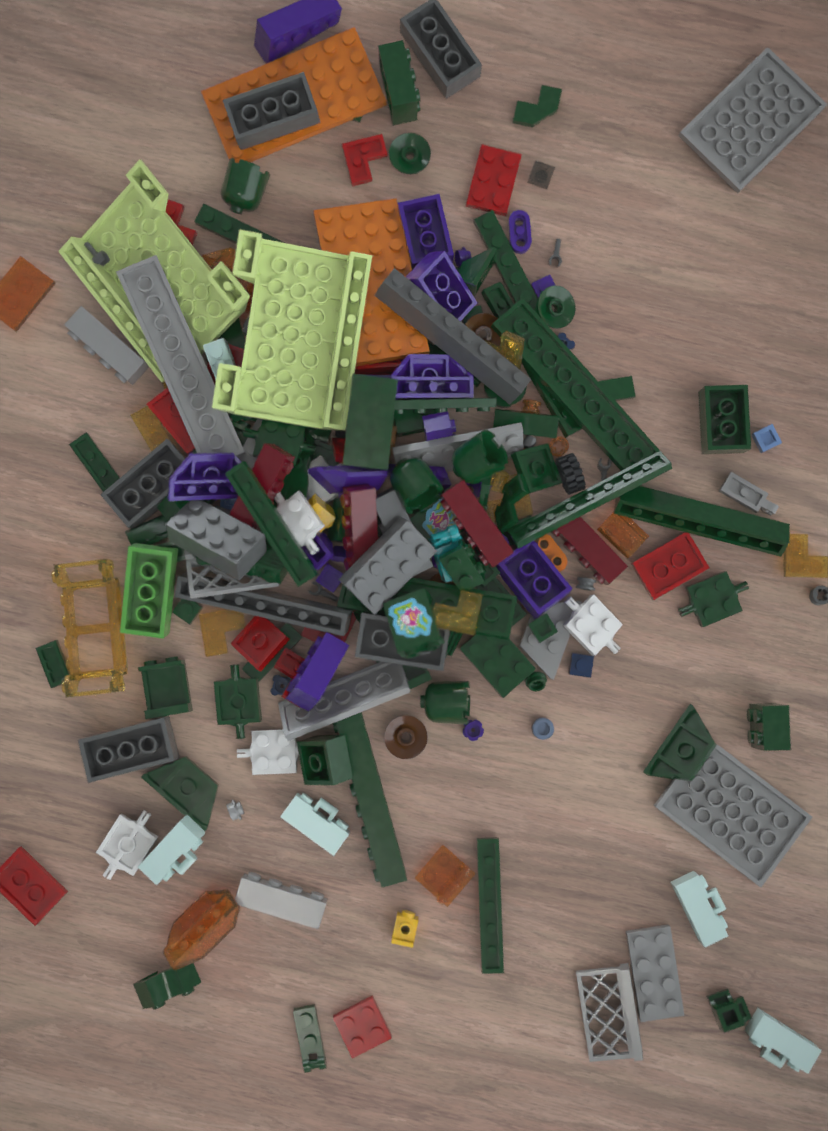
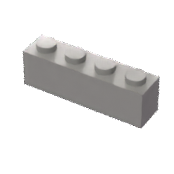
[64,306,149,385]
[234,872,328,930]

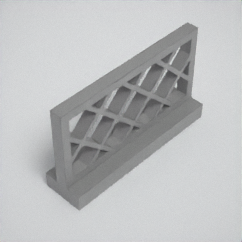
[184,550,279,599]
[576,963,643,1062]

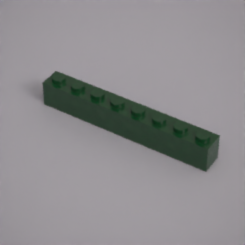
[614,486,790,557]
[332,712,407,888]

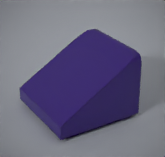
[331,546,346,563]

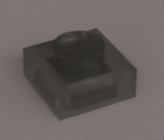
[527,160,555,189]

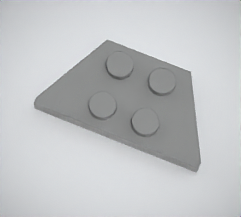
[519,601,582,680]

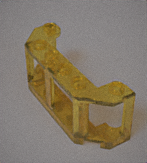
[51,559,128,698]

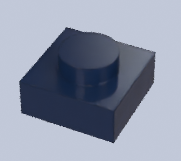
[569,653,594,678]

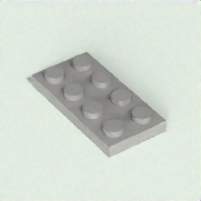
[626,925,685,1022]

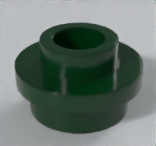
[525,672,547,692]

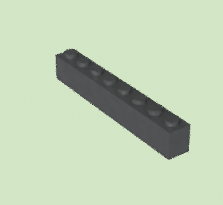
[374,268,531,404]
[175,572,352,636]

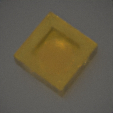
[491,470,510,494]

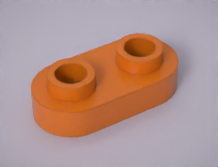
[534,534,568,572]

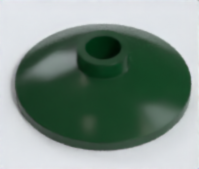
[389,133,431,175]
[537,285,576,329]

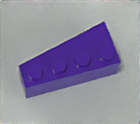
[254,0,342,64]

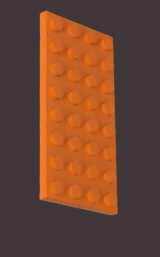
[201,27,387,163]
[314,198,429,366]

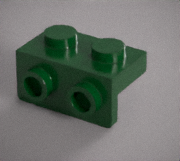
[439,539,486,594]

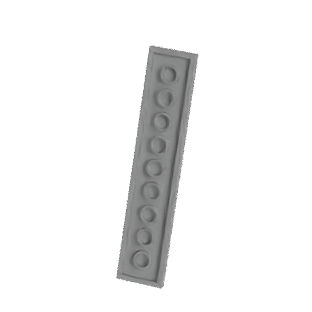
[116,255,245,457]

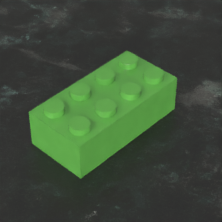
[120,543,178,639]

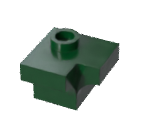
[706,989,752,1033]

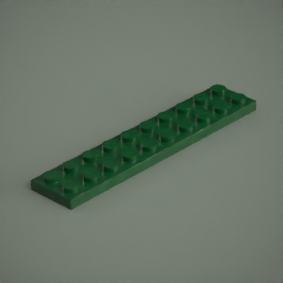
[490,298,666,471]

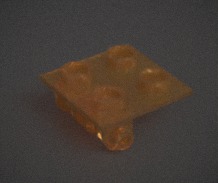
[415,845,476,907]

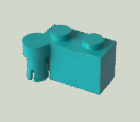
[428,524,463,582]

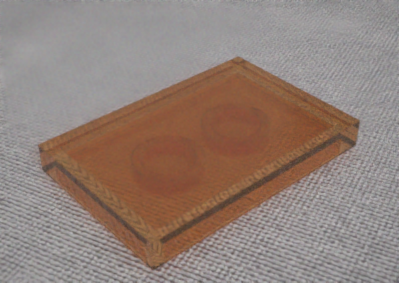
[0,256,56,332]

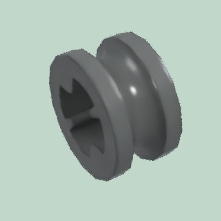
[576,577,597,591]
[809,585,828,606]

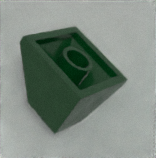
[456,247,497,297]

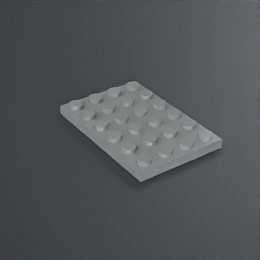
[679,47,828,193]
[653,745,812,887]

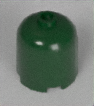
[221,158,270,215]
[452,430,508,484]
[390,458,444,514]
[420,681,470,725]

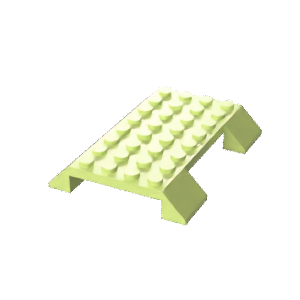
[58,159,250,383]
[212,230,372,431]

